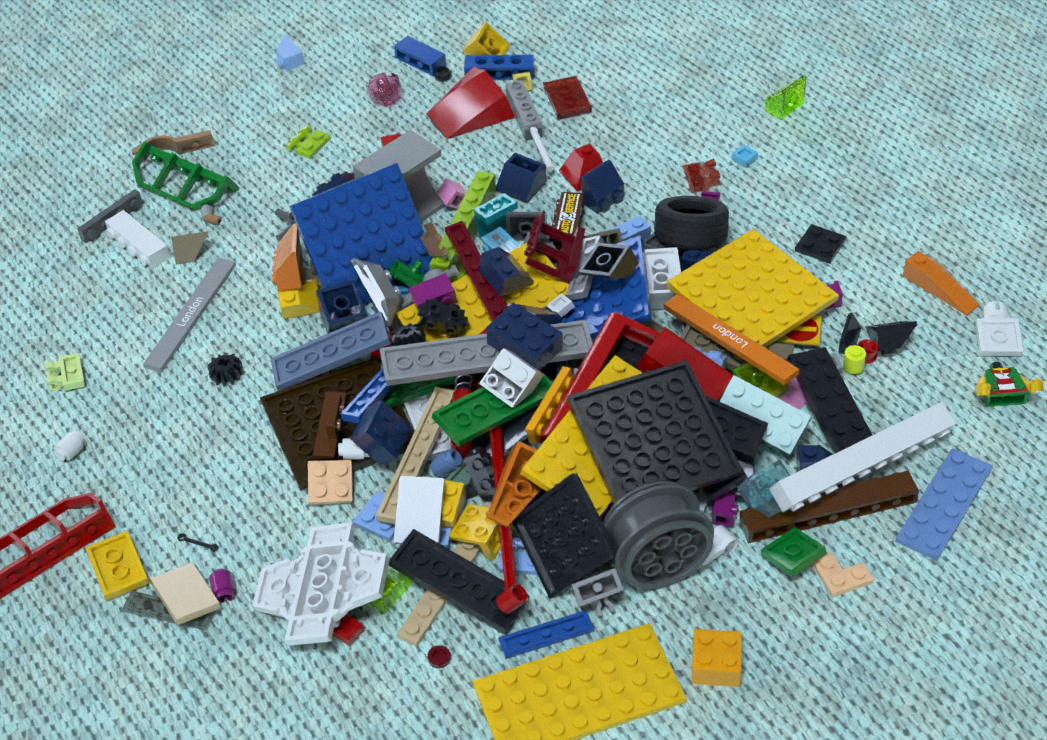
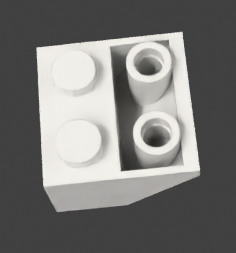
[479,348,544,408]

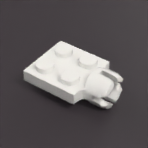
[975,301,1023,356]

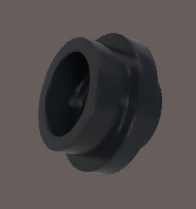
[434,66,452,81]

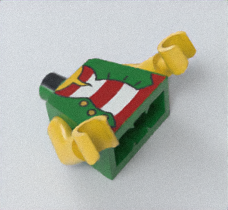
[974,362,1044,407]

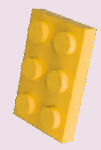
[85,530,150,601]

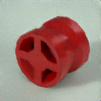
[857,339,878,364]

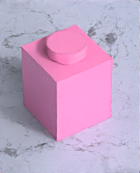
[437,178,466,210]

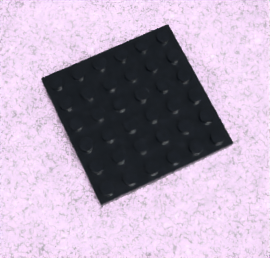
[566,360,743,504]

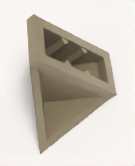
[171,231,209,265]

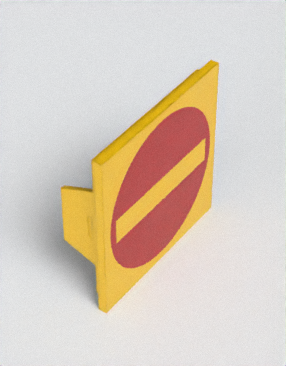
[778,315,821,346]

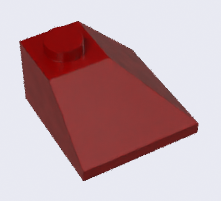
[559,143,603,192]

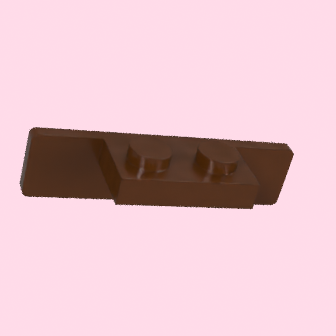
[313,391,347,459]

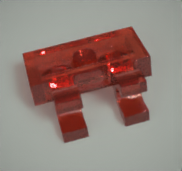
[683,159,721,193]

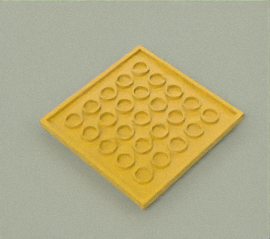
[666,229,839,348]

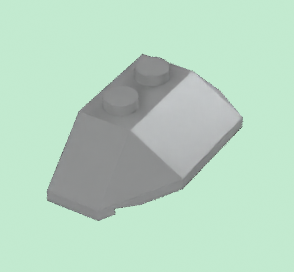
[350,258,402,332]

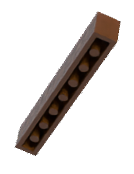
[739,471,919,544]

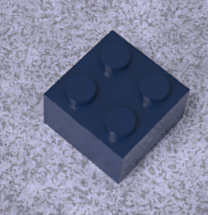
[350,401,412,466]

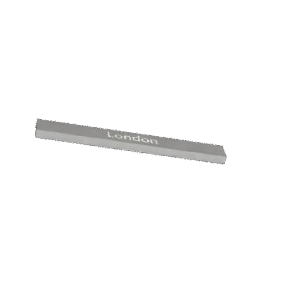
[143,257,236,373]

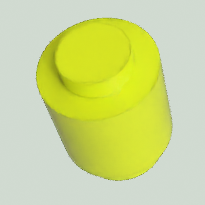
[843,345,866,374]

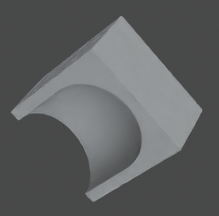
[353,130,446,222]

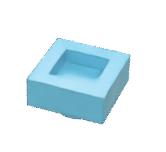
[732,145,758,167]

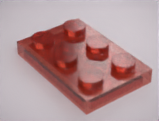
[543,76,592,120]

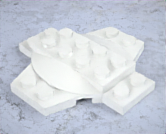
[252,522,390,646]

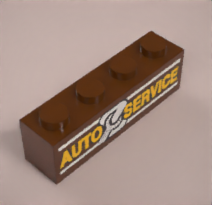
[549,192,584,250]

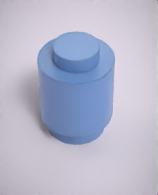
[431,449,463,478]

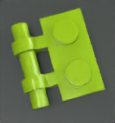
[285,125,331,159]

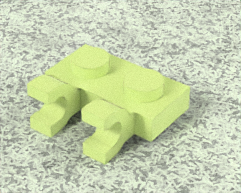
[45,353,85,392]

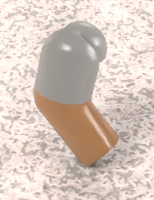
[200,204,222,225]

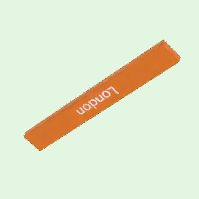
[663,294,799,385]

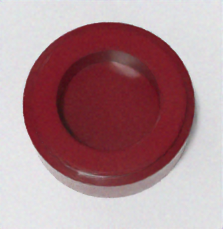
[427,645,451,669]

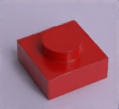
[332,614,364,646]

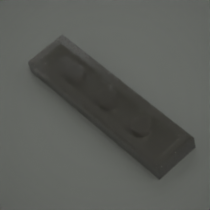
[122,591,216,631]

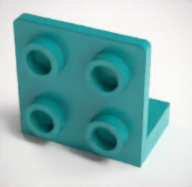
[473,193,518,240]

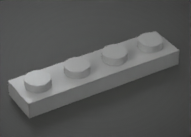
[566,235,604,300]

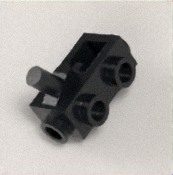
[417,298,468,335]
[464,445,495,499]

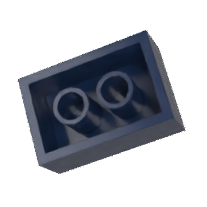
[487,302,563,371]

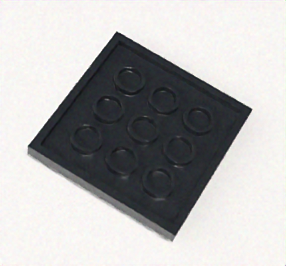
[512,473,617,599]

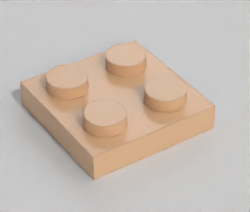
[308,460,352,505]

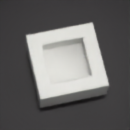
[547,293,575,317]

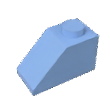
[276,35,304,71]

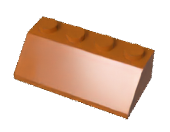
[272,223,303,291]

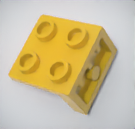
[449,504,513,561]

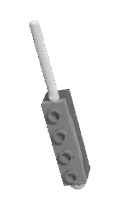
[506,80,554,172]

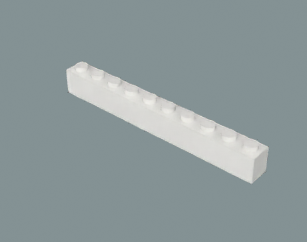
[769,402,956,512]

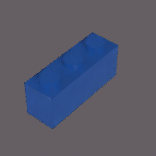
[394,36,446,76]

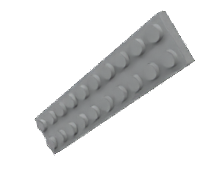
[380,320,593,386]

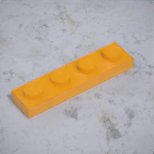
[525,366,573,445]

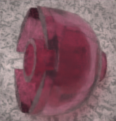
[366,73,402,106]

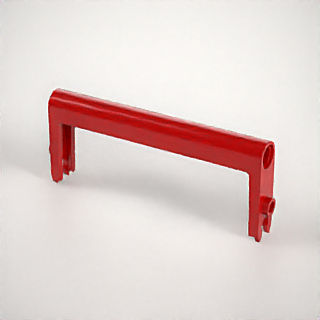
[539,313,660,444]

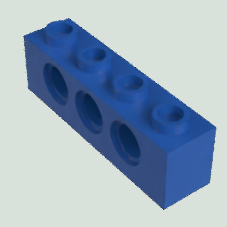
[464,55,534,80]

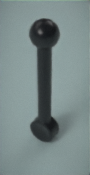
[177,533,218,552]

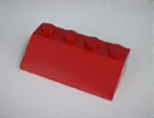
[636,327,733,401]

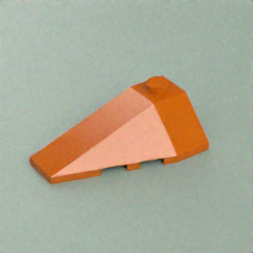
[903,251,980,316]

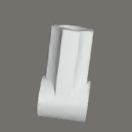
[702,525,739,566]

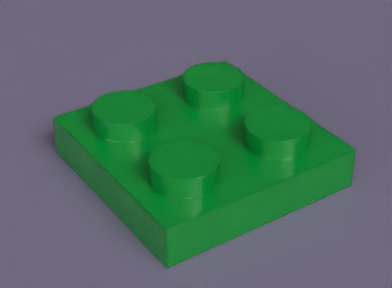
[761,527,827,577]

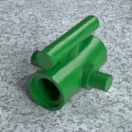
[389,259,424,287]

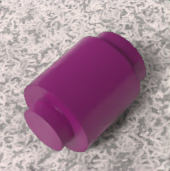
[209,569,236,604]

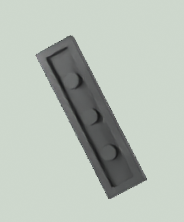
[77,189,143,243]

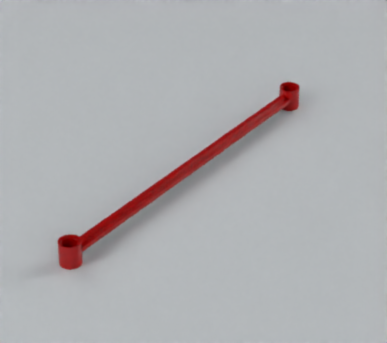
[478,327,528,614]

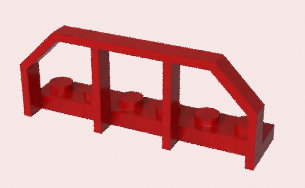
[0,492,116,598]

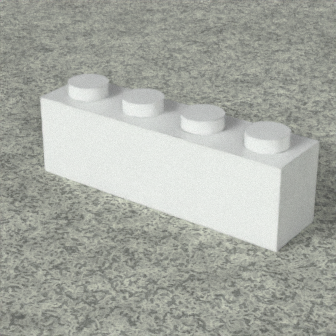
[105,210,170,269]

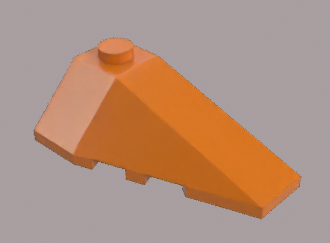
[486,441,542,528]

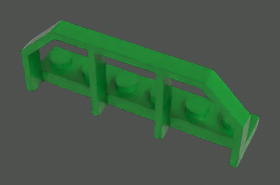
[132,140,240,210]

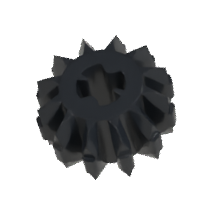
[391,323,426,346]
[208,352,243,387]

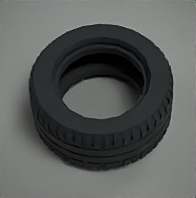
[654,196,729,249]

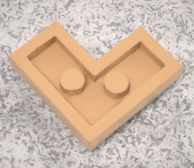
[812,552,874,598]

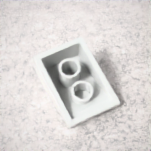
[644,247,681,309]

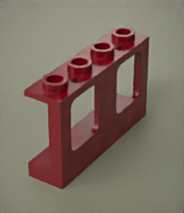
[524,210,585,283]

